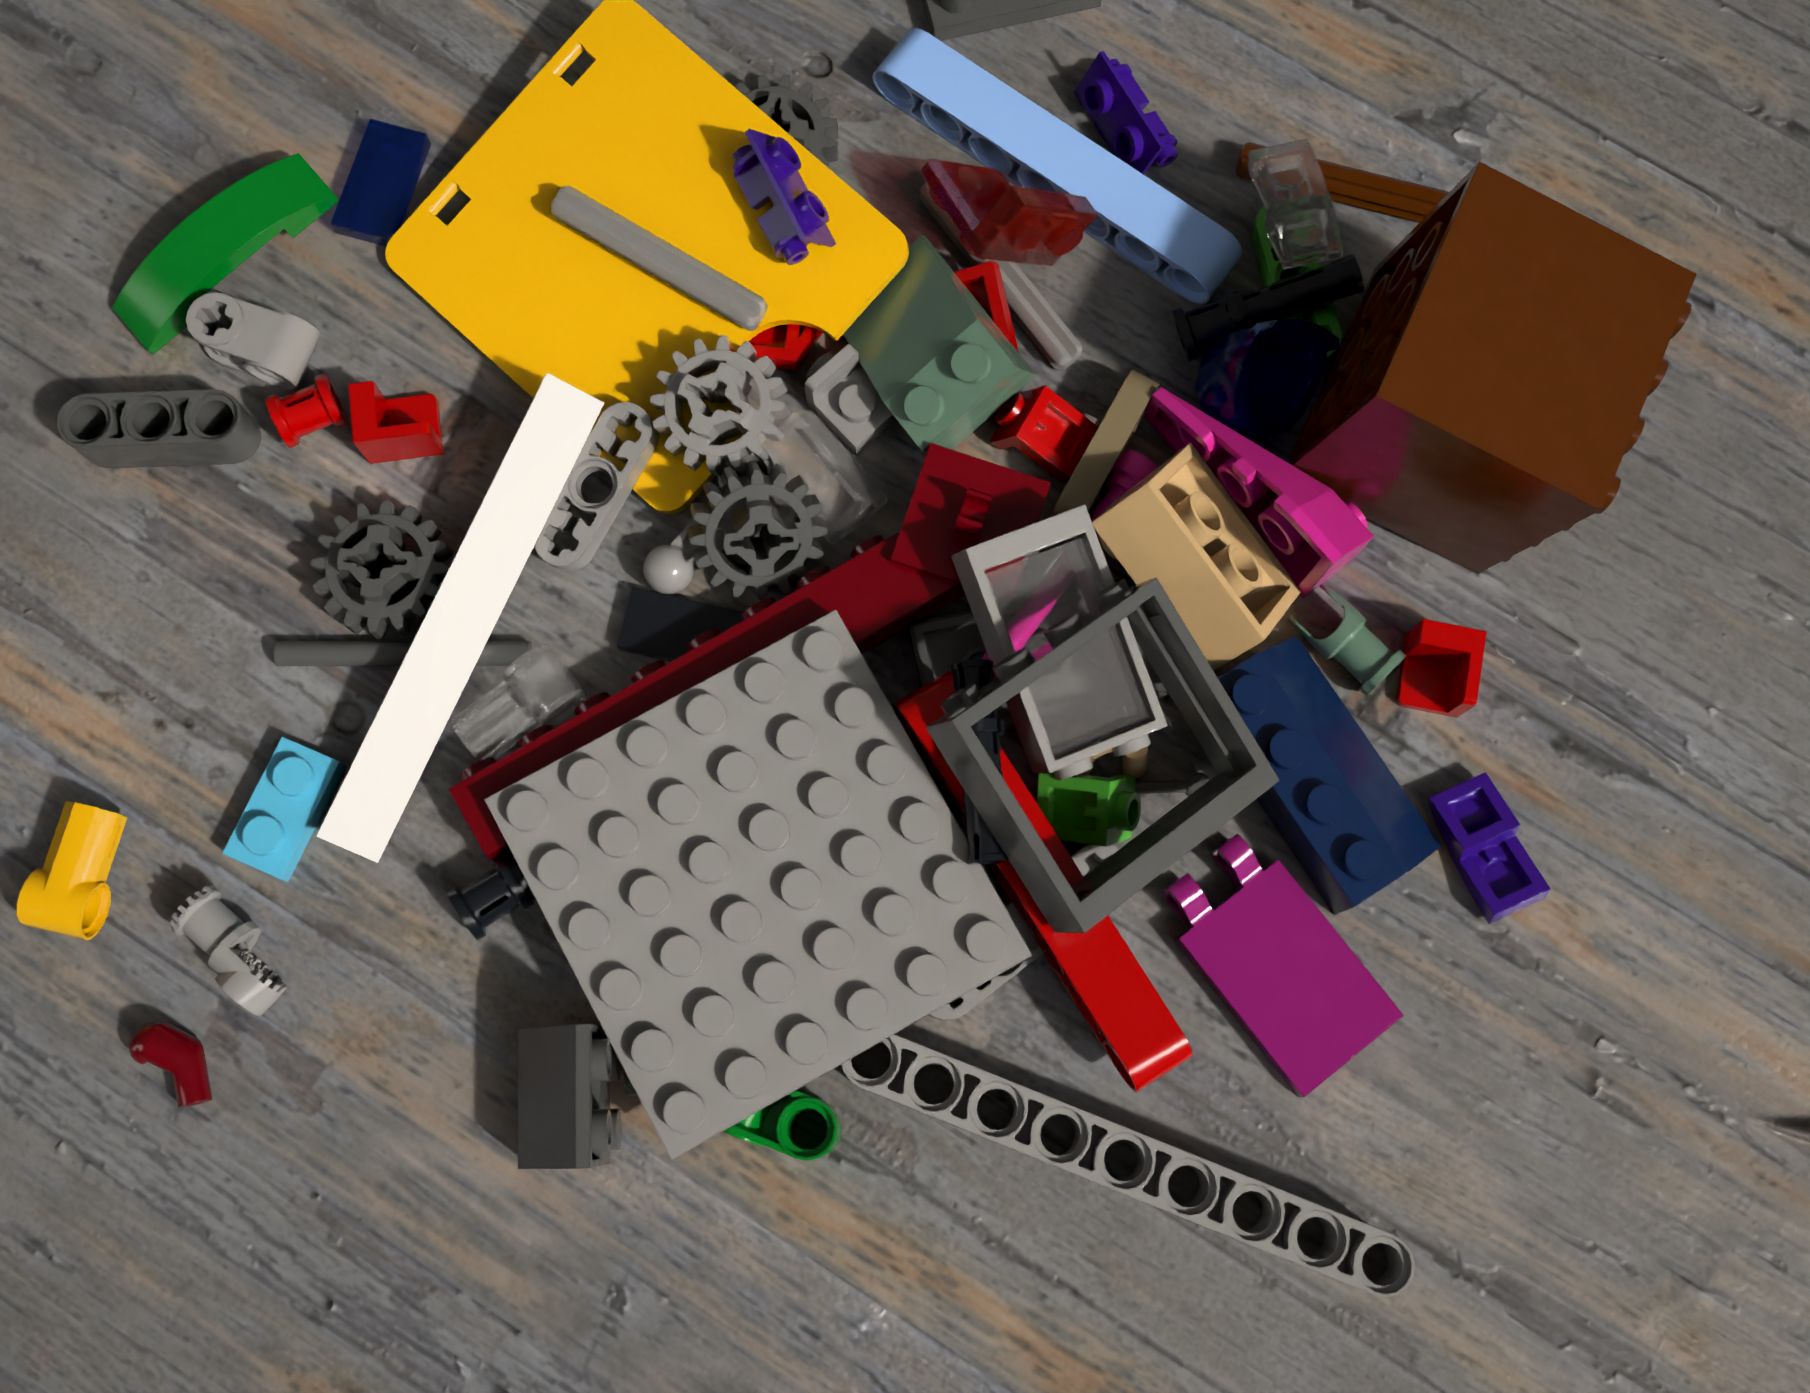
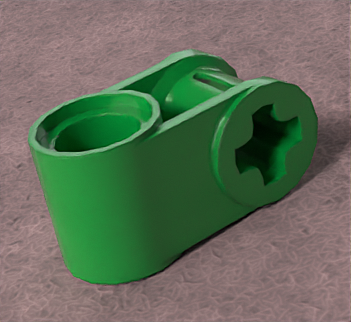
[723,1090,842,1161]

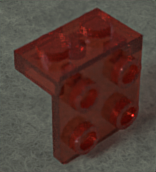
[921,159,1098,266]

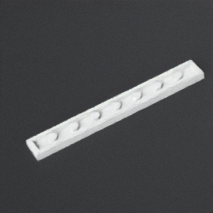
[316,373,604,863]

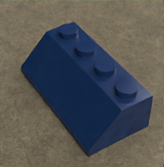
[1218,636,1442,915]

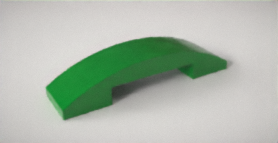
[112,153,339,355]

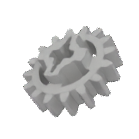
[650,335,790,477]

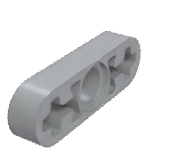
[534,402,659,571]

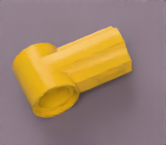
[17,801,128,940]

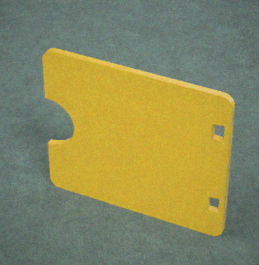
[385,0,909,514]

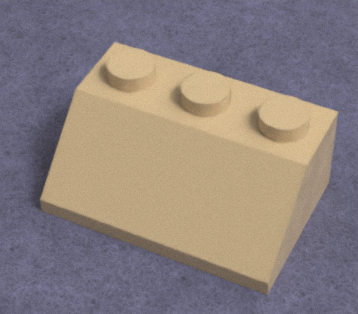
[1092,442,1301,671]

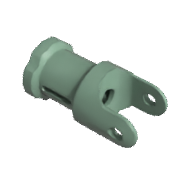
[1289,584,1406,696]

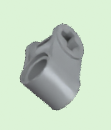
[186,292,320,391]

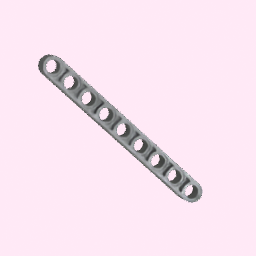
[842,1034,1415,1298]

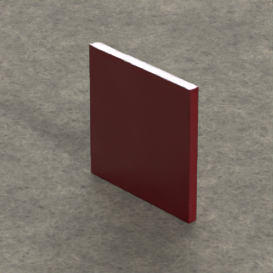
[890,443,1051,602]

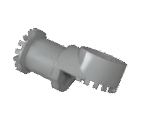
[168,885,287,1017]

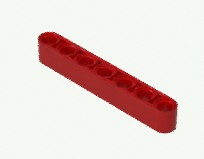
[892,671,1193,1093]

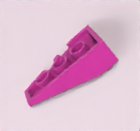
[1144,387,1374,599]

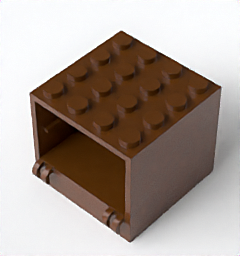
[1288,161,1697,574]

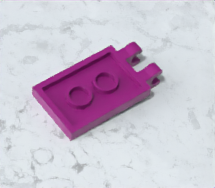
[1161,834,1404,1097]

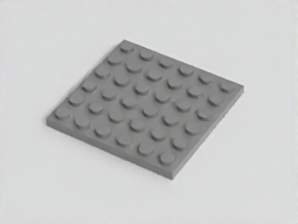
[484,610,1032,1160]

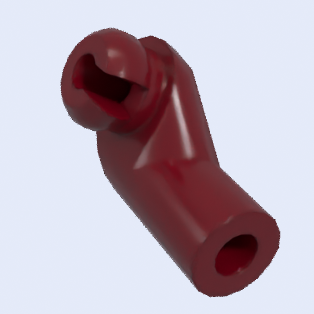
[129,1022,213,1108]

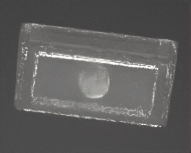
[764,410,888,544]

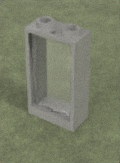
[951,505,1168,780]

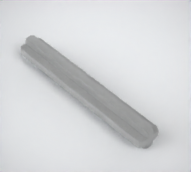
[920,174,1083,371]
[550,186,768,331]

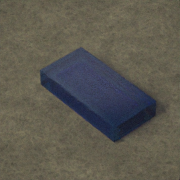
[330,119,431,247]

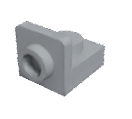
[804,344,897,455]

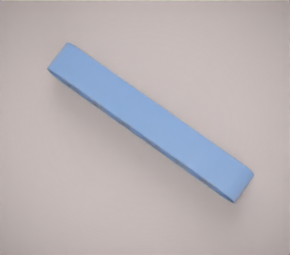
[872,28,1242,304]

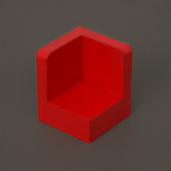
[348,381,444,464]
[1396,619,1487,718]

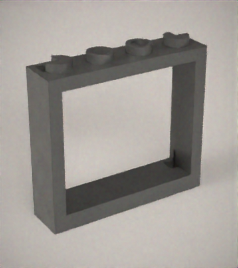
[925,577,1280,933]

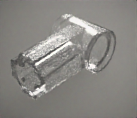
[449,644,587,761]

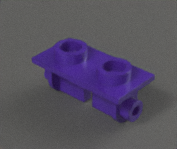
[1073,51,1178,175]
[731,129,836,265]

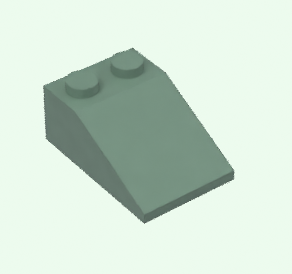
[843,235,1037,452]

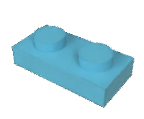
[222,737,347,882]

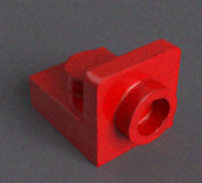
[990,385,1098,481]

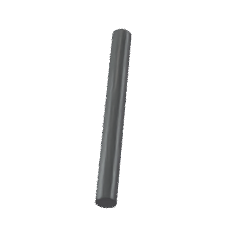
[273,641,533,666]

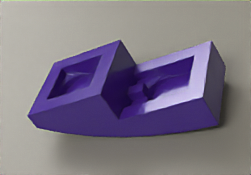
[1428,772,1551,924]

